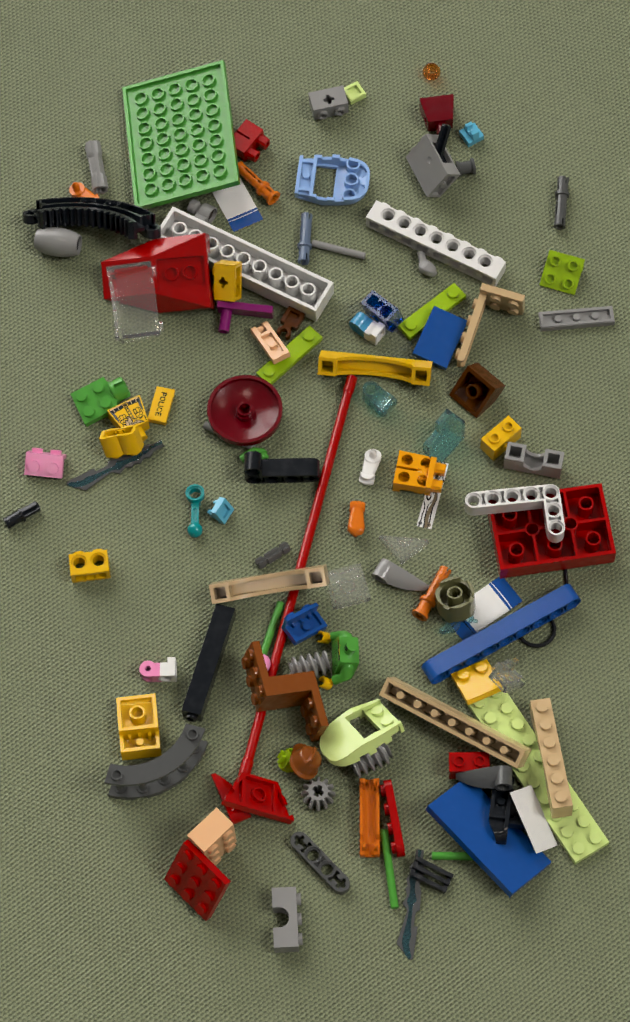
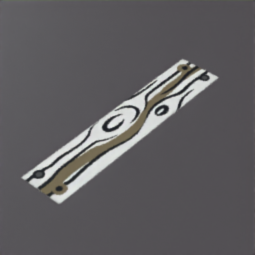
[417,461,449,529]

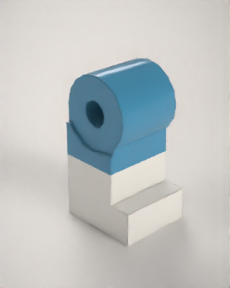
[349,312,386,346]

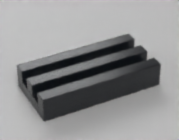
[408,856,454,894]

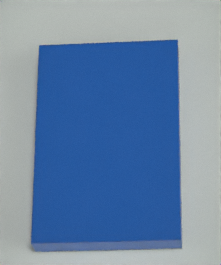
[412,306,467,371]

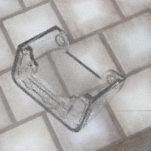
[106,261,164,345]

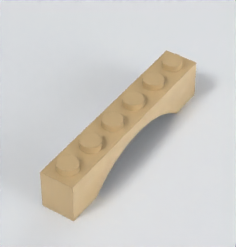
[209,564,329,604]
[530,698,573,819]

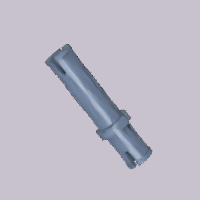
[297,212,313,265]

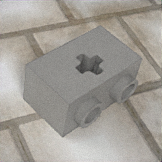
[308,85,349,120]

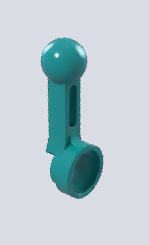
[185,484,205,538]

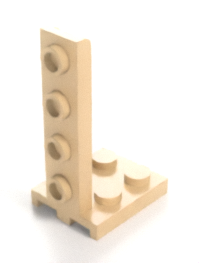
[455,283,525,367]

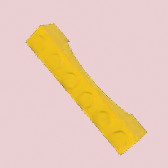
[317,350,433,386]

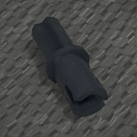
[3,502,41,529]

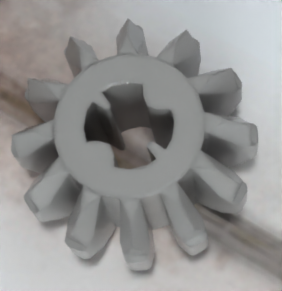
[301,776,335,812]

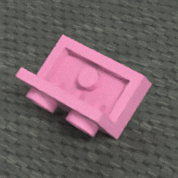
[24,448,67,479]

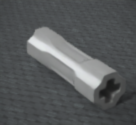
[85,140,109,194]

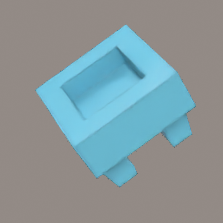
[459,122,484,147]
[207,497,234,524]

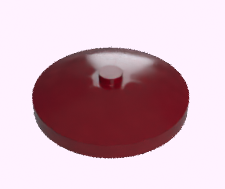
[207,375,283,446]

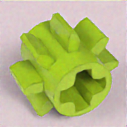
[277,748,293,773]

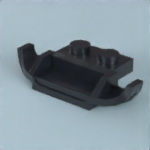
[489,775,526,845]

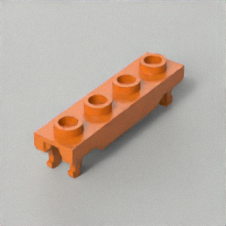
[359,778,380,858]

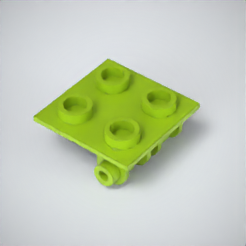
[539,250,585,295]

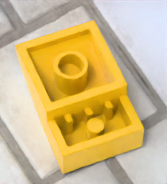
[116,693,162,761]

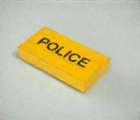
[148,386,175,425]

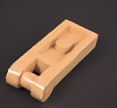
[250,321,290,364]

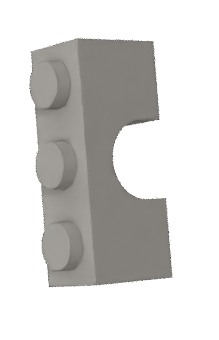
[503,442,565,479]
[272,887,303,953]

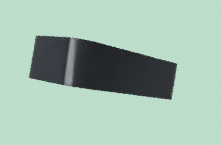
[244,451,320,484]

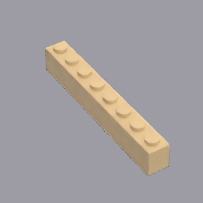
[379,677,532,768]

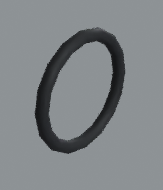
[519,620,557,648]

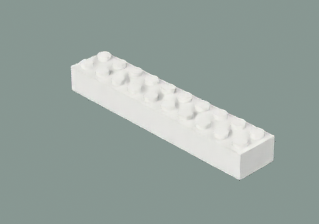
[157,207,334,322]

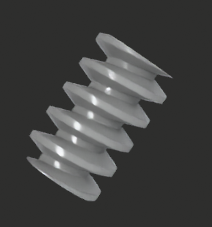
[288,650,331,677]
[351,743,393,778]

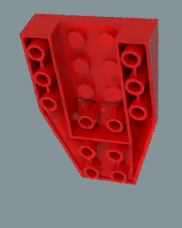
[101,233,215,313]

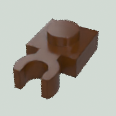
[277,306,306,341]

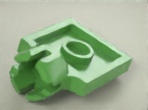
[71,377,130,427]

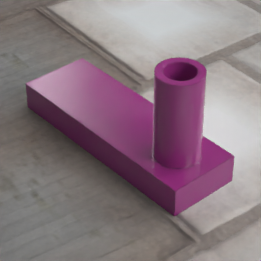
[217,300,274,334]

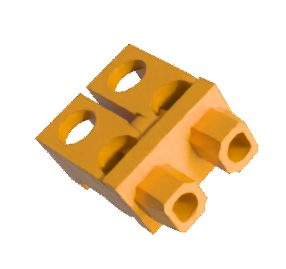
[392,450,446,496]

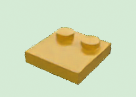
[451,659,504,705]

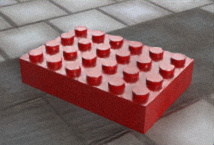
[488,483,616,579]

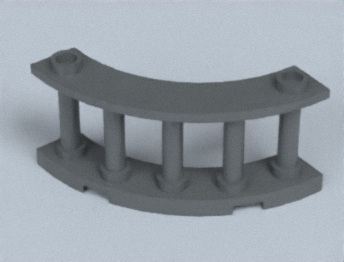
[104,723,208,800]

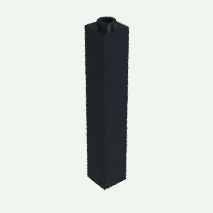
[182,604,236,722]

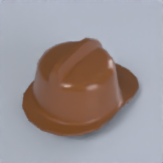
[289,743,322,780]

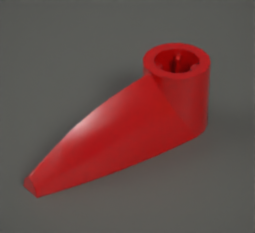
[211,773,251,825]

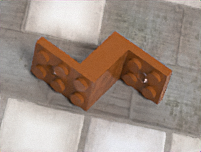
[241,641,329,742]

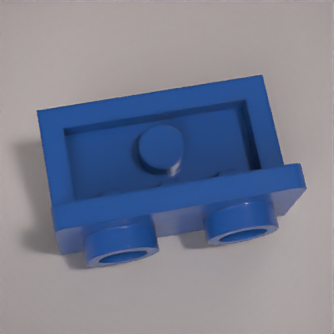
[281,602,328,646]

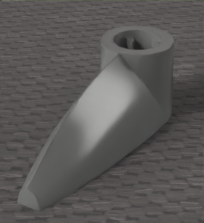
[456,765,513,791]

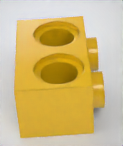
[69,549,111,583]

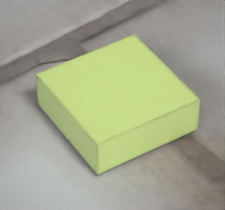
[344,81,366,105]

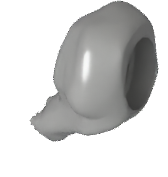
[417,251,437,277]

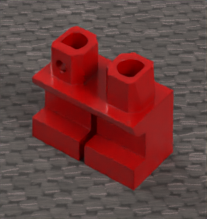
[234,119,270,162]

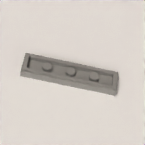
[538,306,615,331]

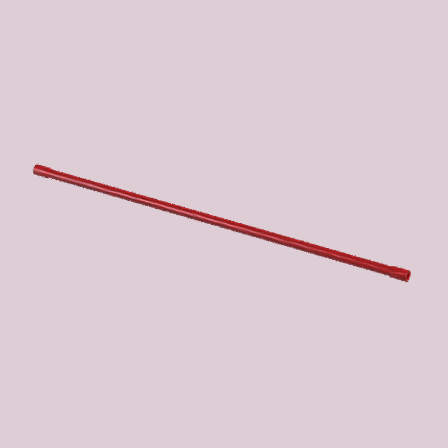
[238,375,357,776]

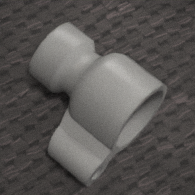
[187,199,217,224]

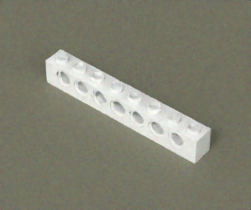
[366,200,506,287]

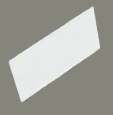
[510,785,557,854]

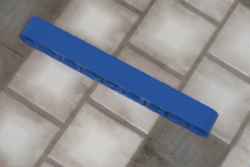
[421,584,581,684]

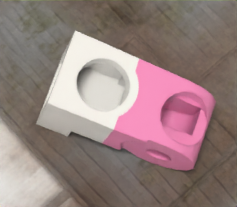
[139,657,177,682]

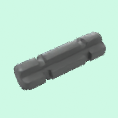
[255,542,290,569]

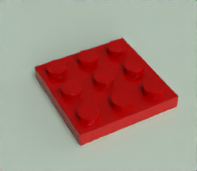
[164,839,231,921]

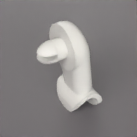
[359,449,381,485]

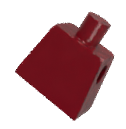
[419,94,454,135]

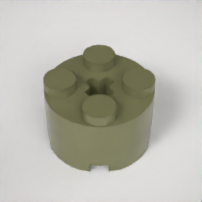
[435,577,476,623]

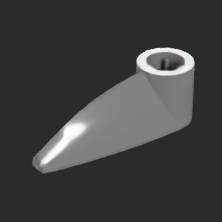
[372,558,429,591]

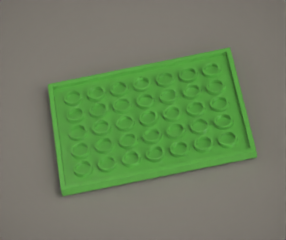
[122,60,240,209]

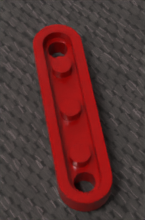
[380,779,405,858]

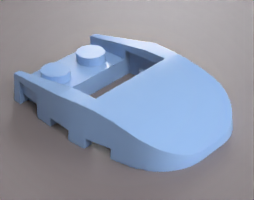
[294,154,370,206]

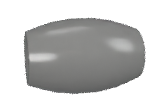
[34,227,82,257]

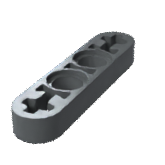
[290,832,350,895]

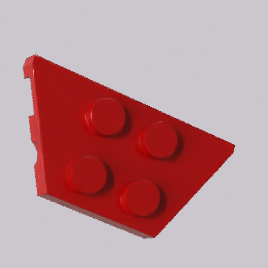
[222,772,294,824]

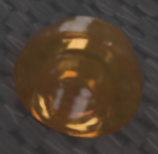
[423,63,440,80]

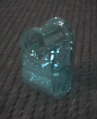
[362,381,397,417]

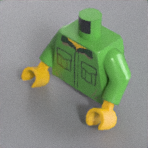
[317,630,359,690]

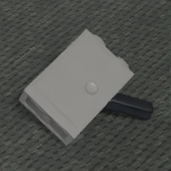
[406,124,460,198]

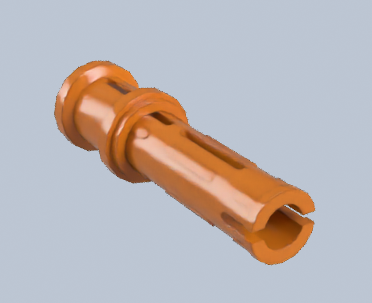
[238,161,280,205]
[412,566,451,621]

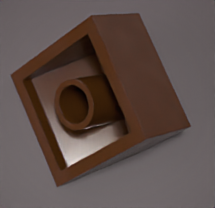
[449,363,506,418]

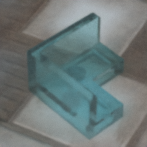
[423,409,465,463]

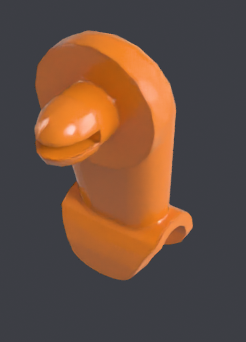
[69,182,99,198]
[347,501,365,537]

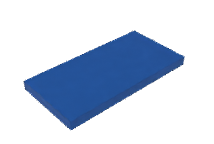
[425,781,551,898]

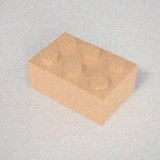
[187,807,237,866]

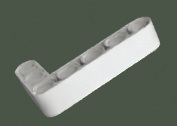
[464,484,565,543]

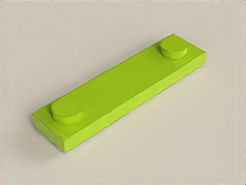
[398,283,466,340]
[256,325,323,385]

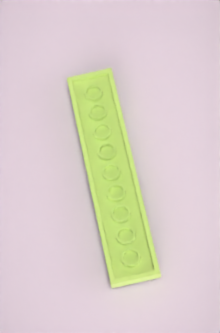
[465,687,609,865]

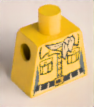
[107,395,150,442]

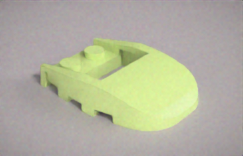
[320,699,405,766]

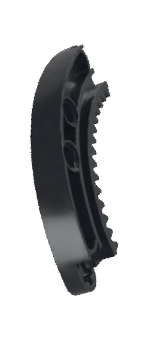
[23,197,161,240]

